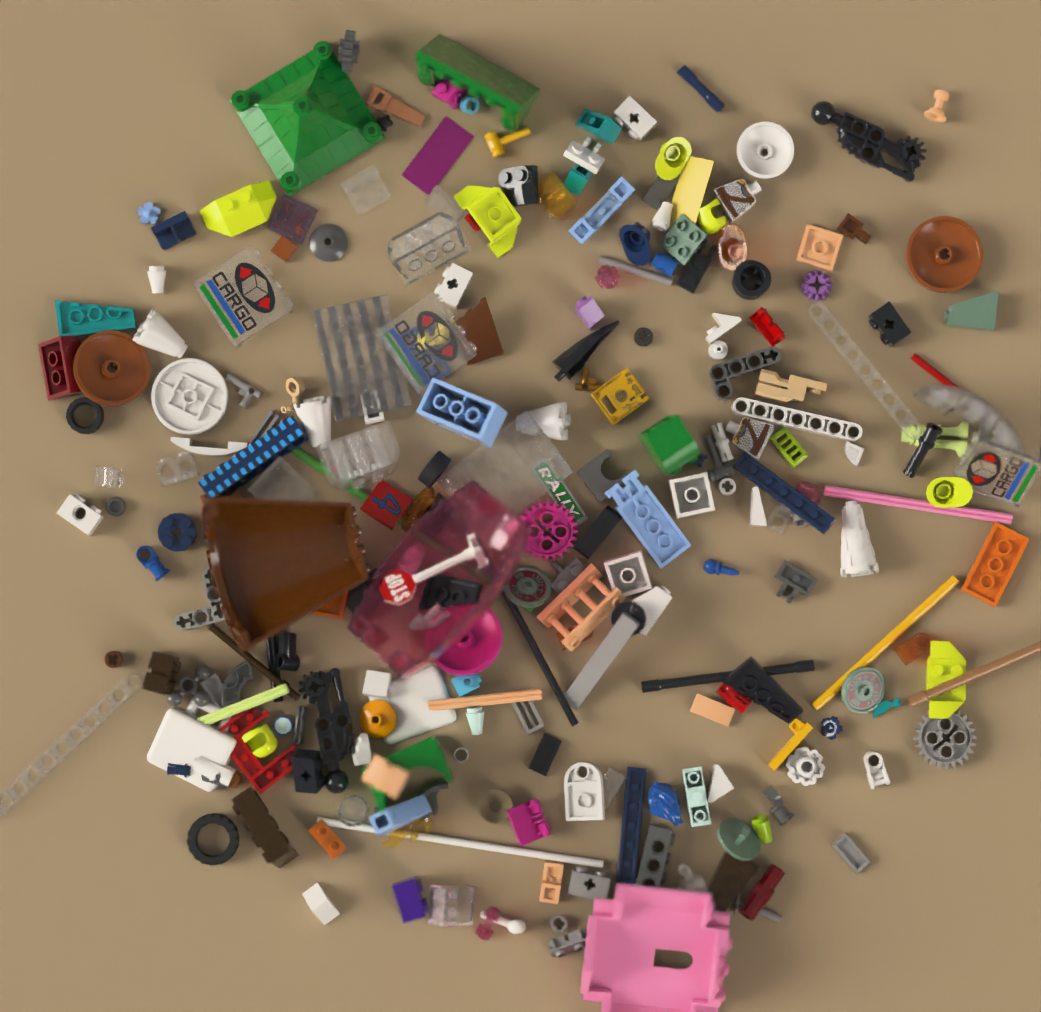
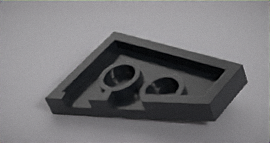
[418,574,483,610]

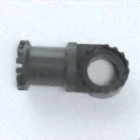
[763,786,794,826]

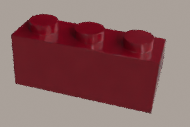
[38,335,82,400]

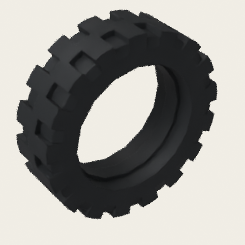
[187,813,240,866]

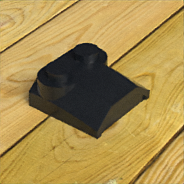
[498,165,539,207]

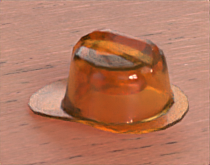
[717,224,749,270]

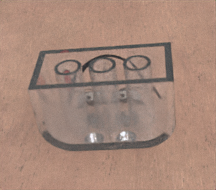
[316,421,400,490]

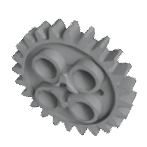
[913,710,977,769]

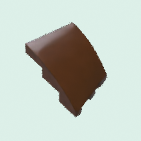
[454,297,504,366]

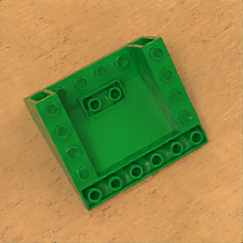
[415,34,540,132]

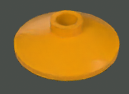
[359,700,397,738]

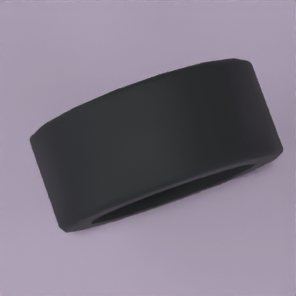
[66,397,104,434]
[418,451,451,488]

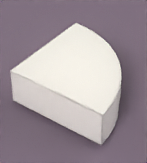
[845,441,864,467]

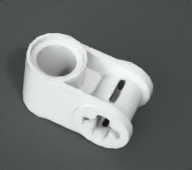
[863,751,890,790]

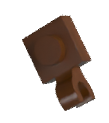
[837,213,871,244]

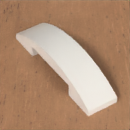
[171,437,249,457]

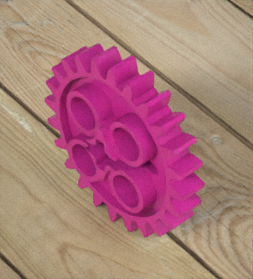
[516,499,578,561]

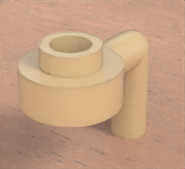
[281,376,305,413]

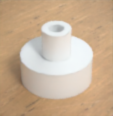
[708,340,728,360]

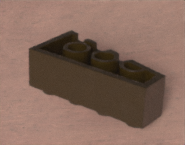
[705,850,760,912]

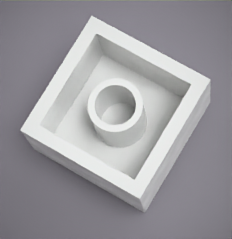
[668,472,715,519]
[604,550,653,597]

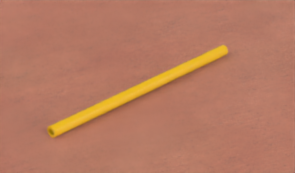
[811,576,959,711]

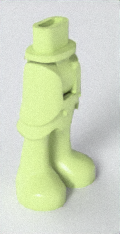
[901,422,969,458]

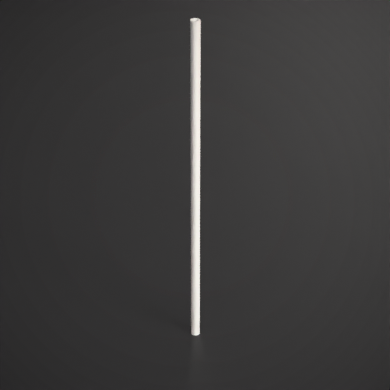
[317,817,604,868]

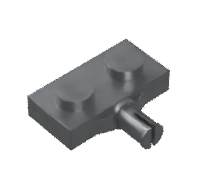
[550,558,586,594]

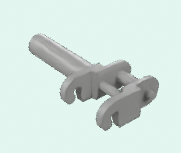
[733,891,782,922]

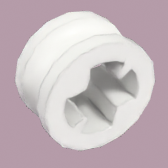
[718,478,736,496]

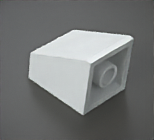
[631,586,673,636]

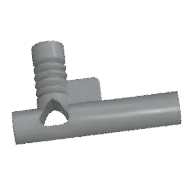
[226,373,262,409]

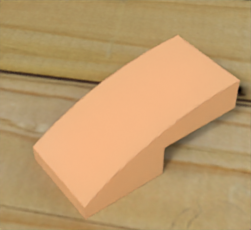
[690,693,735,727]
[539,860,564,904]

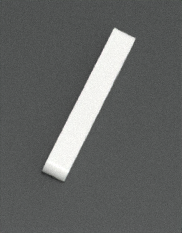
[732,397,863,442]

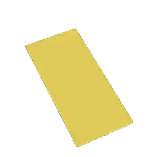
[669,156,714,228]

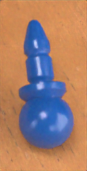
[704,559,739,575]

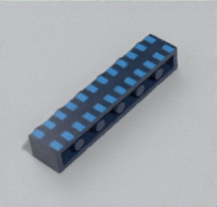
[198,416,309,497]

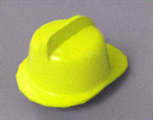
[655,137,691,180]
[926,477,973,508]

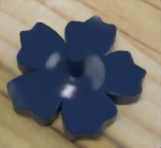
[821,716,842,740]

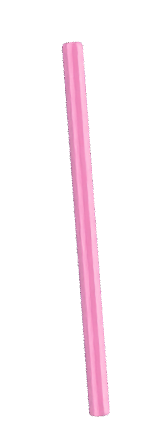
[823,485,1013,524]

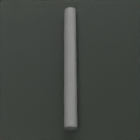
[598,256,673,286]

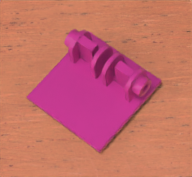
[506,798,551,847]

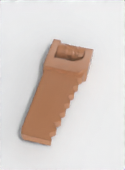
[365,85,425,127]

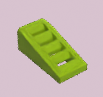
[770,426,809,468]

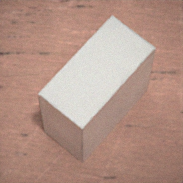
[362,670,392,699]

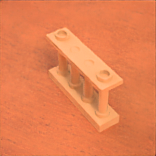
[537,563,626,652]

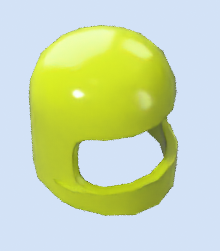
[697,198,726,234]
[242,723,278,758]

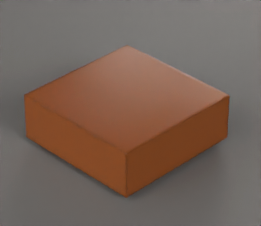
[271,236,298,263]

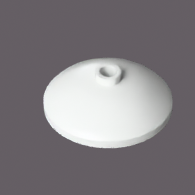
[737,122,794,179]

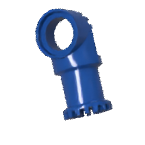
[136,546,170,581]

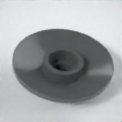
[310,224,348,262]

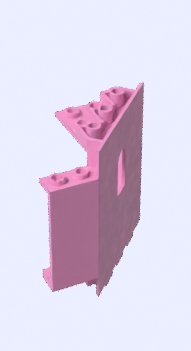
[580,884,732,1012]

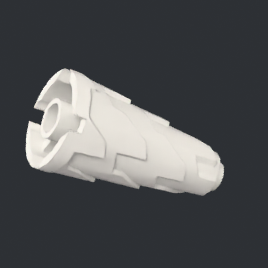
[840,501,879,577]

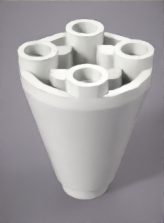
[132,308,188,358]
[516,402,571,440]

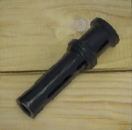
[903,423,943,478]

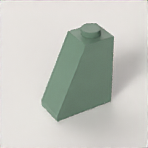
[944,291,999,332]

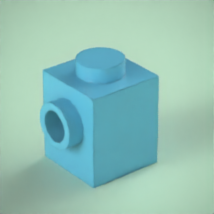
[451,673,482,697]

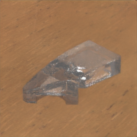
[409,603,450,629]

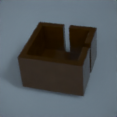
[142,651,181,695]

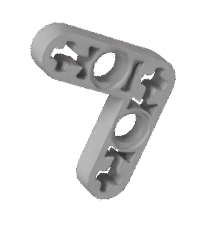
[174,567,225,631]

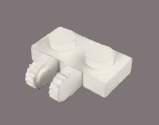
[563,137,605,174]

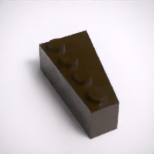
[231,786,299,868]

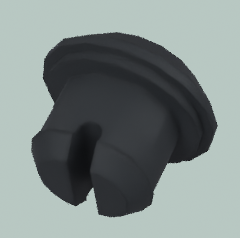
[376,115,393,132]

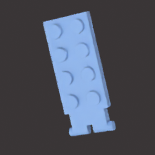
[605,470,691,568]

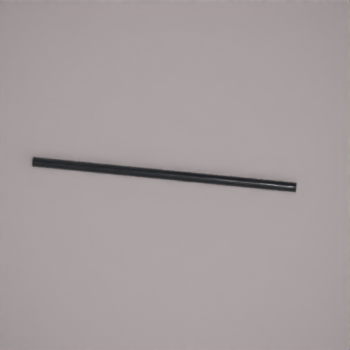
[476,536,579,726]

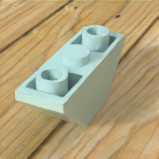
[682,766,711,827]

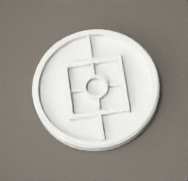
[151,358,228,435]

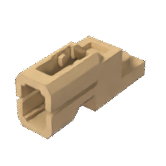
[754,369,827,403]

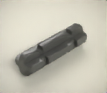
[292,706,307,744]

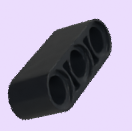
[573,505,622,560]

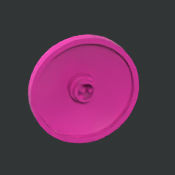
[426,602,503,676]

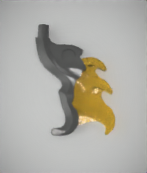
[374,781,448,848]

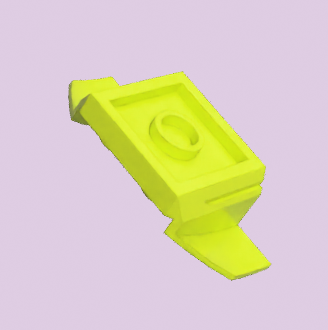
[453,185,522,258]
[926,641,966,719]

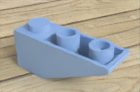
[369,794,433,837]

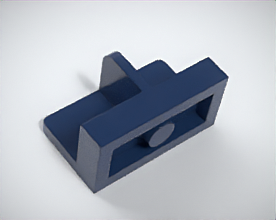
[151,211,197,250]

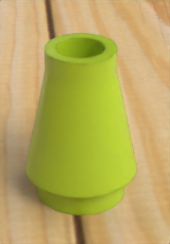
[751,814,773,844]

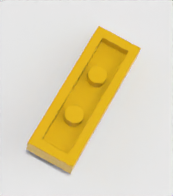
[767,718,813,771]

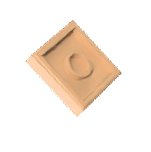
[796,224,843,272]

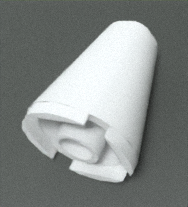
[293,396,332,450]

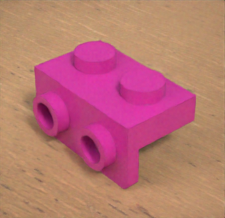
[431,78,469,110]

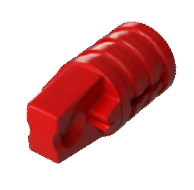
[716,683,752,714]

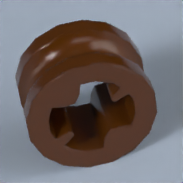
[105,651,123,668]

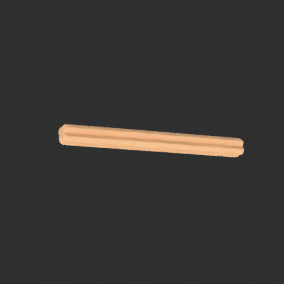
[428,689,542,711]

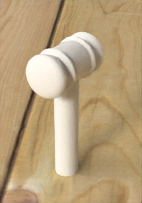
[480,910,526,934]

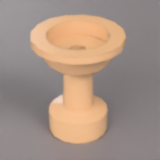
[924,90,950,122]

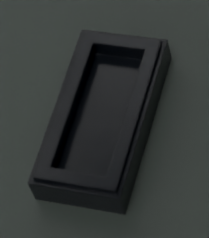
[529,733,562,776]

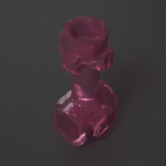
[475,907,500,941]

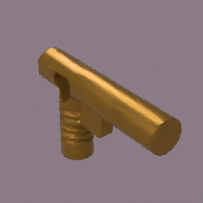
[575,368,603,391]

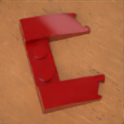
[218,708,296,794]

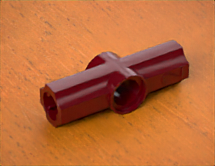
[739,864,785,921]

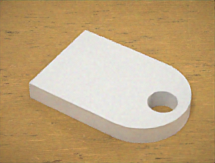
[564,762,605,821]

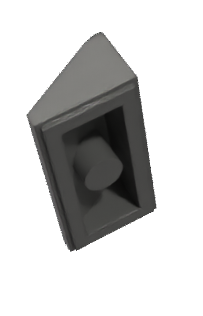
[643,176,678,211]

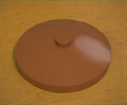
[905,216,983,293]
[73,330,150,407]

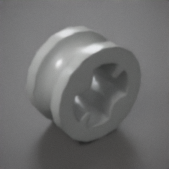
[550,915,568,933]

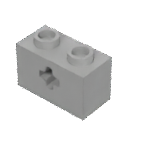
[568,867,611,899]

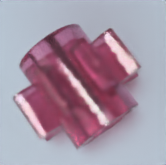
[595,265,620,289]

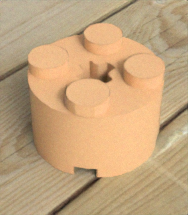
[362,755,409,798]

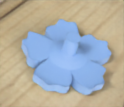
[137,201,161,225]

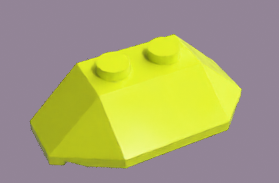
[200,180,277,237]

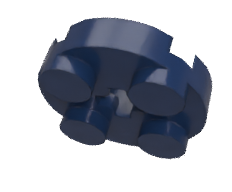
[158,513,197,552]

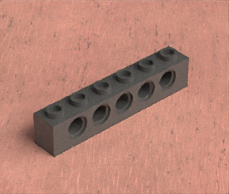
[635,824,675,888]

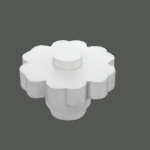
[785,746,825,786]

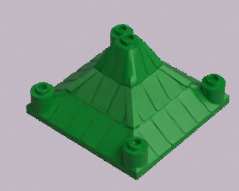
[229,41,386,197]

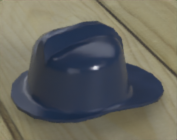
[619,222,651,266]

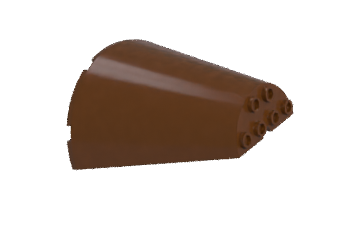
[202,497,370,651]

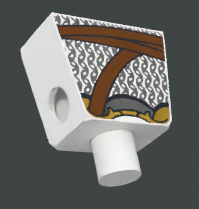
[713,179,762,224]
[726,417,774,461]

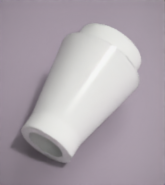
[652,202,673,232]
[147,266,166,293]

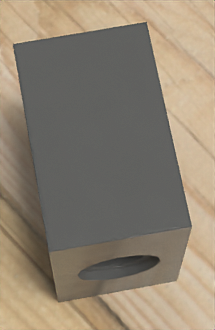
[577,448,628,503]

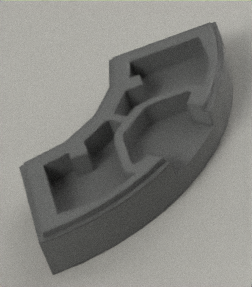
[221,661,255,707]

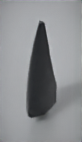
[553,320,620,382]

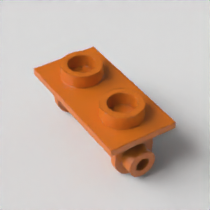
[308,819,347,860]

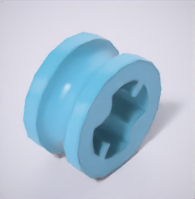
[460,96,479,114]

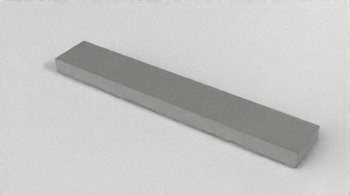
[564,612,640,711]

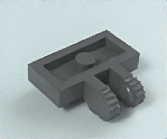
[774,560,817,604]

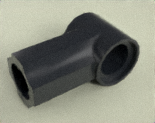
[274,632,300,672]

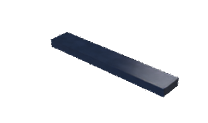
[733,452,836,535]
[616,767,646,884]

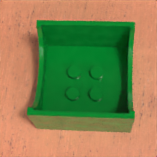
[362,735,454,812]

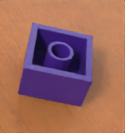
[392,876,430,923]

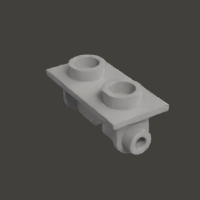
[548,929,586,958]

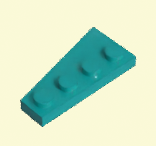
[55,300,136,336]

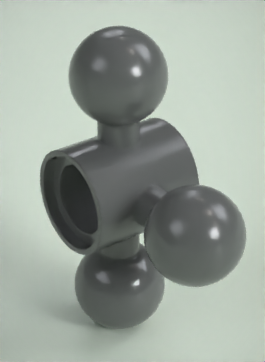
[167,664,210,707]

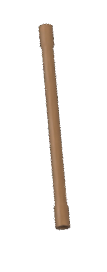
[907,641,1041,708]

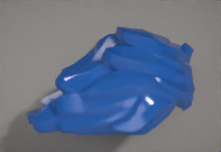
[648,781,683,827]

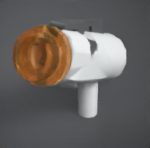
[191,755,243,788]

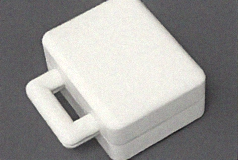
[368,666,457,745]
[147,695,237,792]

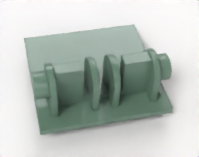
[659,213,708,266]

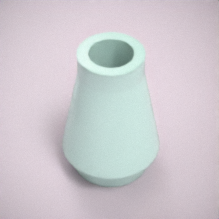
[466,706,484,735]

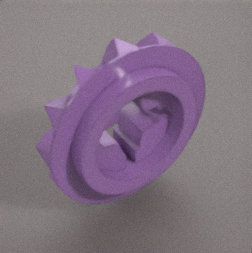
[801,270,832,301]

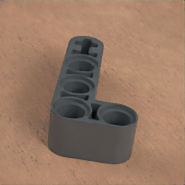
[709,346,782,401]

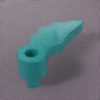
[873,698,901,718]

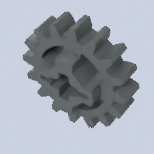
[338,30,360,72]

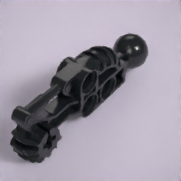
[811,101,927,182]
[299,668,354,794]

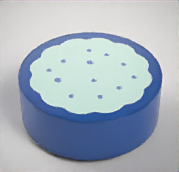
[273,716,293,735]

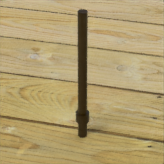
[209,623,301,701]

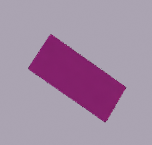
[402,116,474,196]

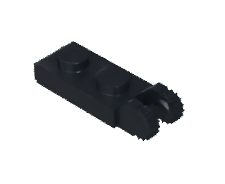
[677,239,718,294]

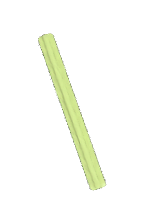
[197,684,289,725]

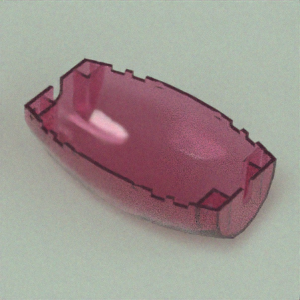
[347,480,533,679]

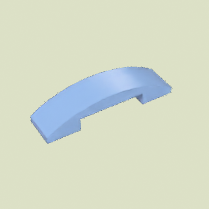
[568,176,635,244]

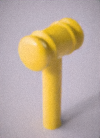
[484,127,531,158]

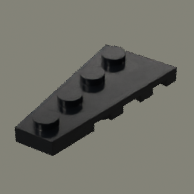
[722,656,803,724]

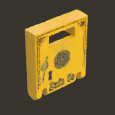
[590,367,649,425]

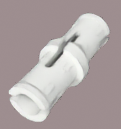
[711,422,734,462]

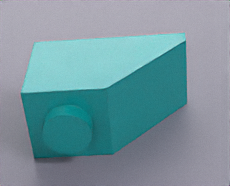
[576,108,622,144]
[563,163,593,196]

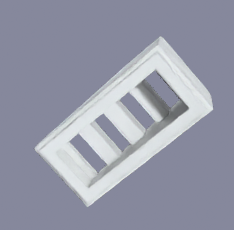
[750,487,767,527]

